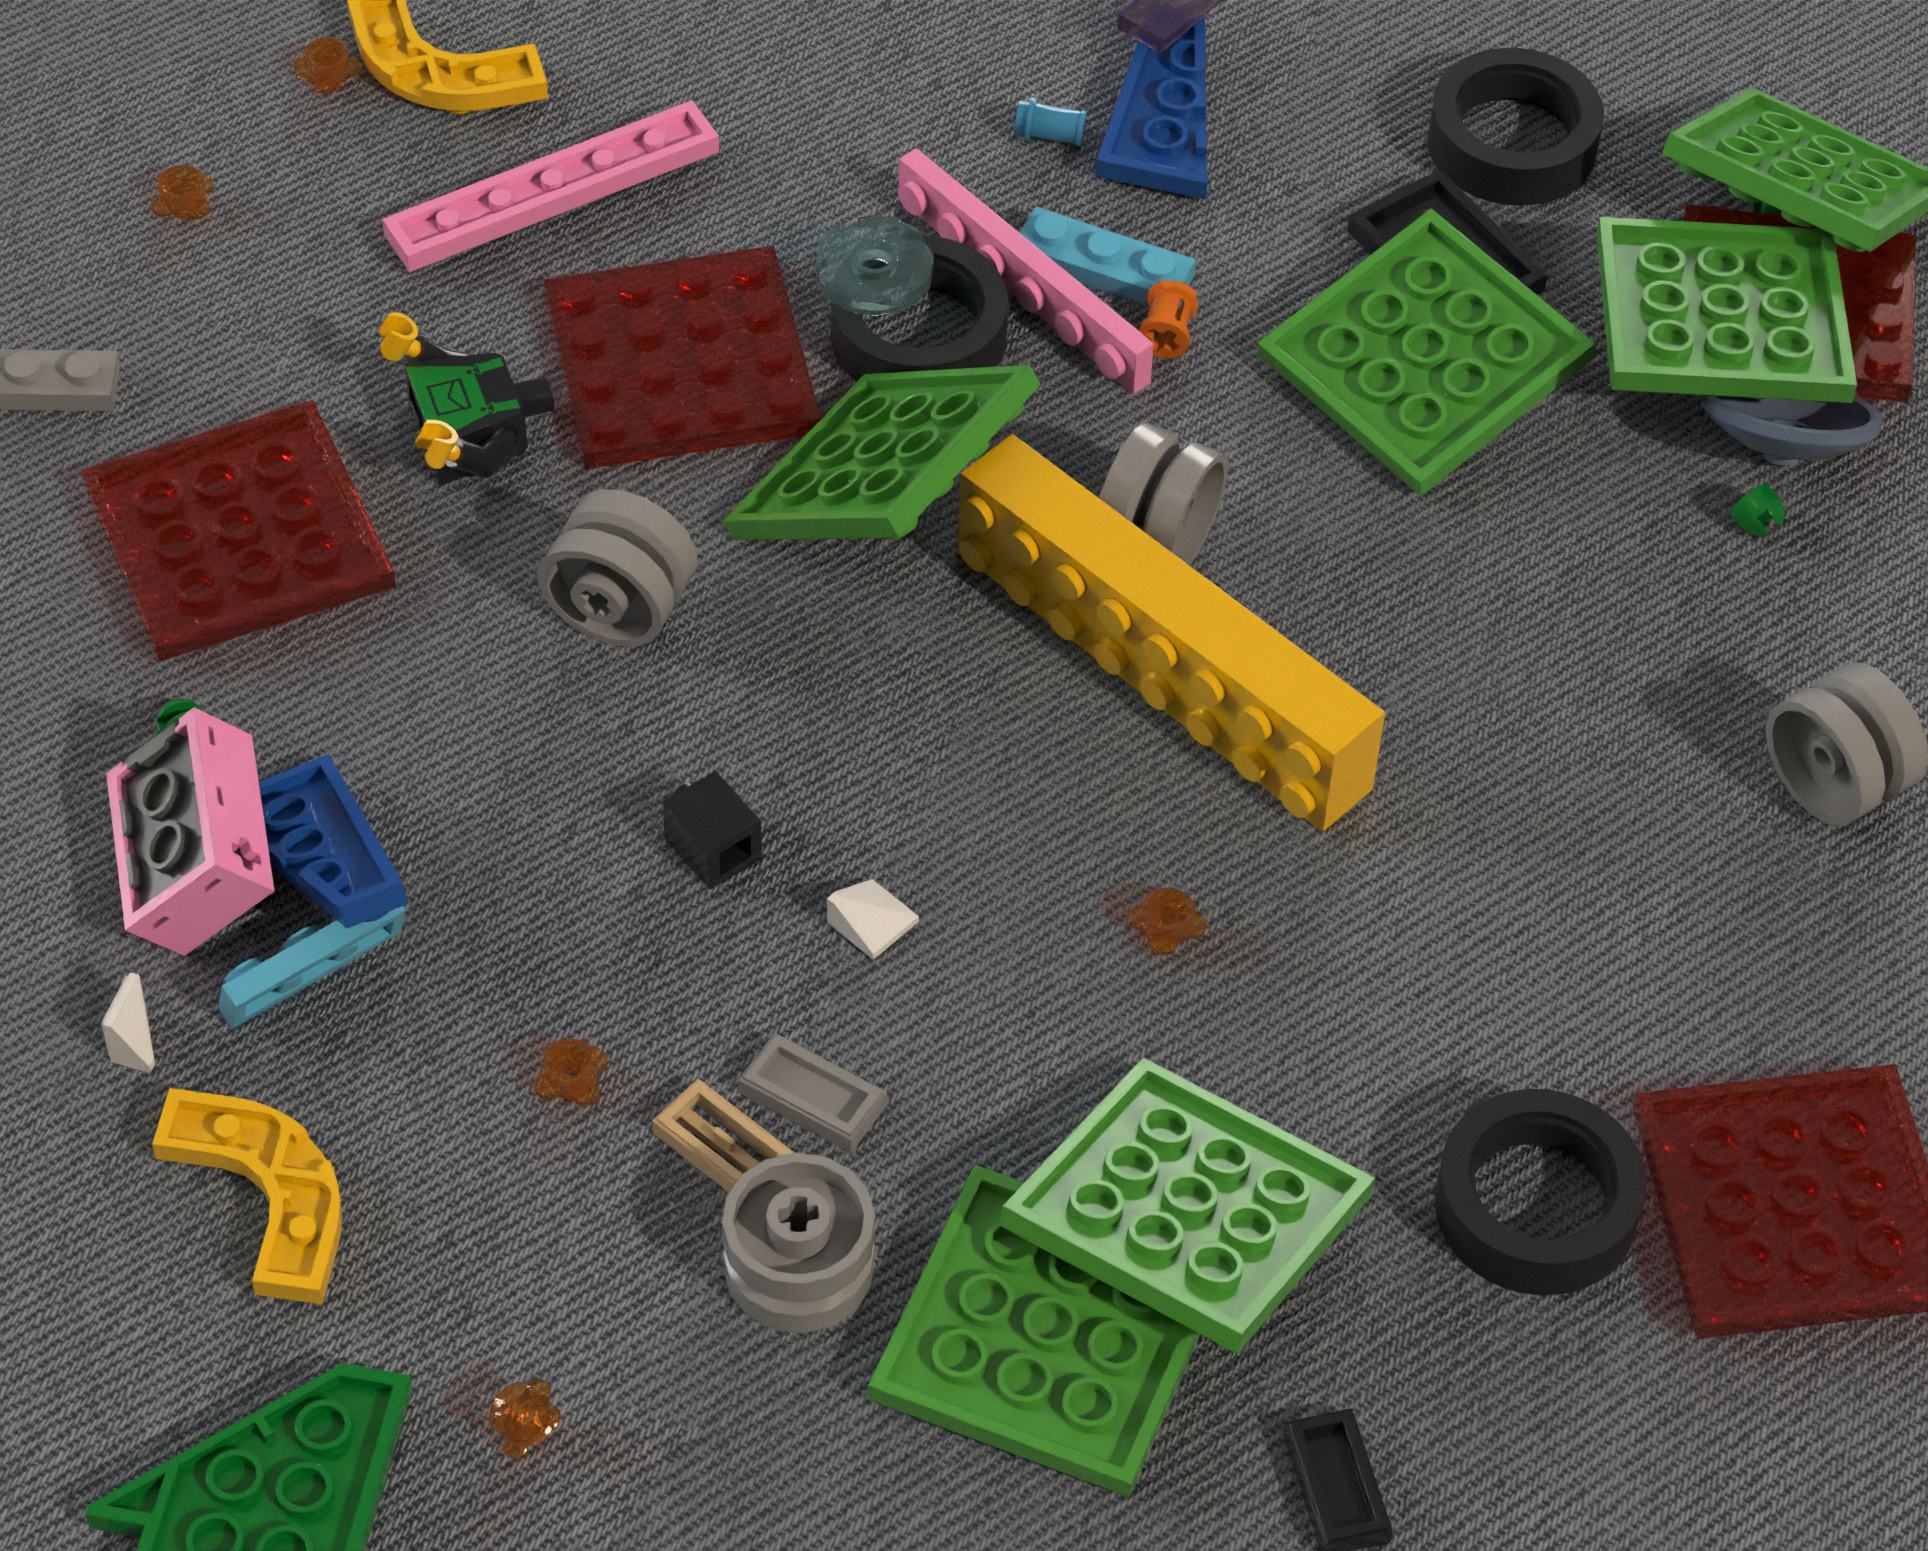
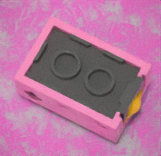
[106,707,274,956]

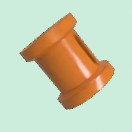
[1138,280,1199,359]

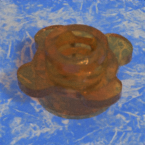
[293,37,362,94]
[152,165,214,220]
[1128,888,1206,956]
[534,1039,608,1106]
[489,1379,560,1458]

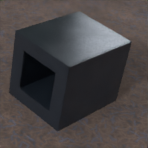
[663,770,762,889]

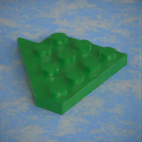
[85,1363,413,1551]

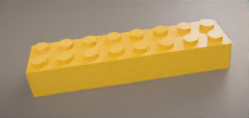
[958,434,1385,832]

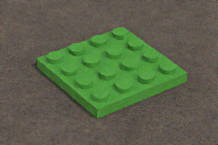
[1662,87,1928,252]
[1258,209,1596,496]
[1596,217,1857,403]
[723,365,1041,542]
[999,1057,1375,1354]
[868,1165,1200,1498]

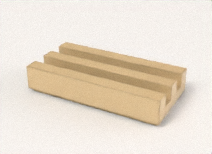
[652,1079,794,1192]

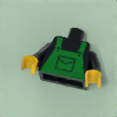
[378,312,555,485]

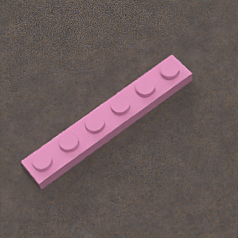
[382,100,719,272]
[898,148,1154,395]

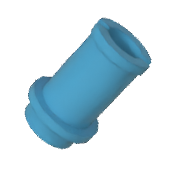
[1014,96,1087,146]

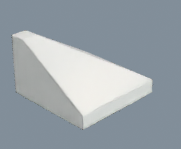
[827,879,919,960]
[101,972,155,1073]

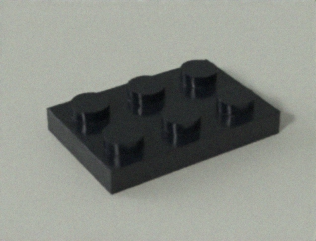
[1347,169,1548,295]

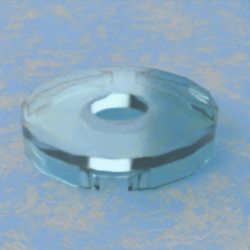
[815,215,934,316]

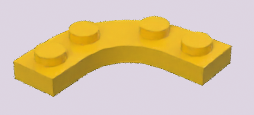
[347,0,548,114]
[152,1088,342,1305]

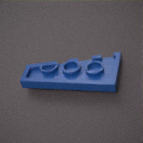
[1095,6,1208,199]
[259,754,409,928]

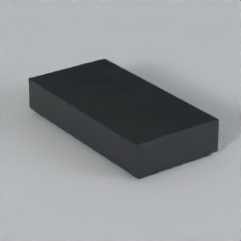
[1283,1408,1393,1551]

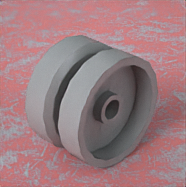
[1099,423,1229,566]
[537,489,698,647]
[1765,662,1928,826]
[722,1153,875,1333]

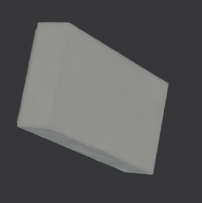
[738,1033,887,1153]

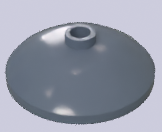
[1701,395,1883,466]

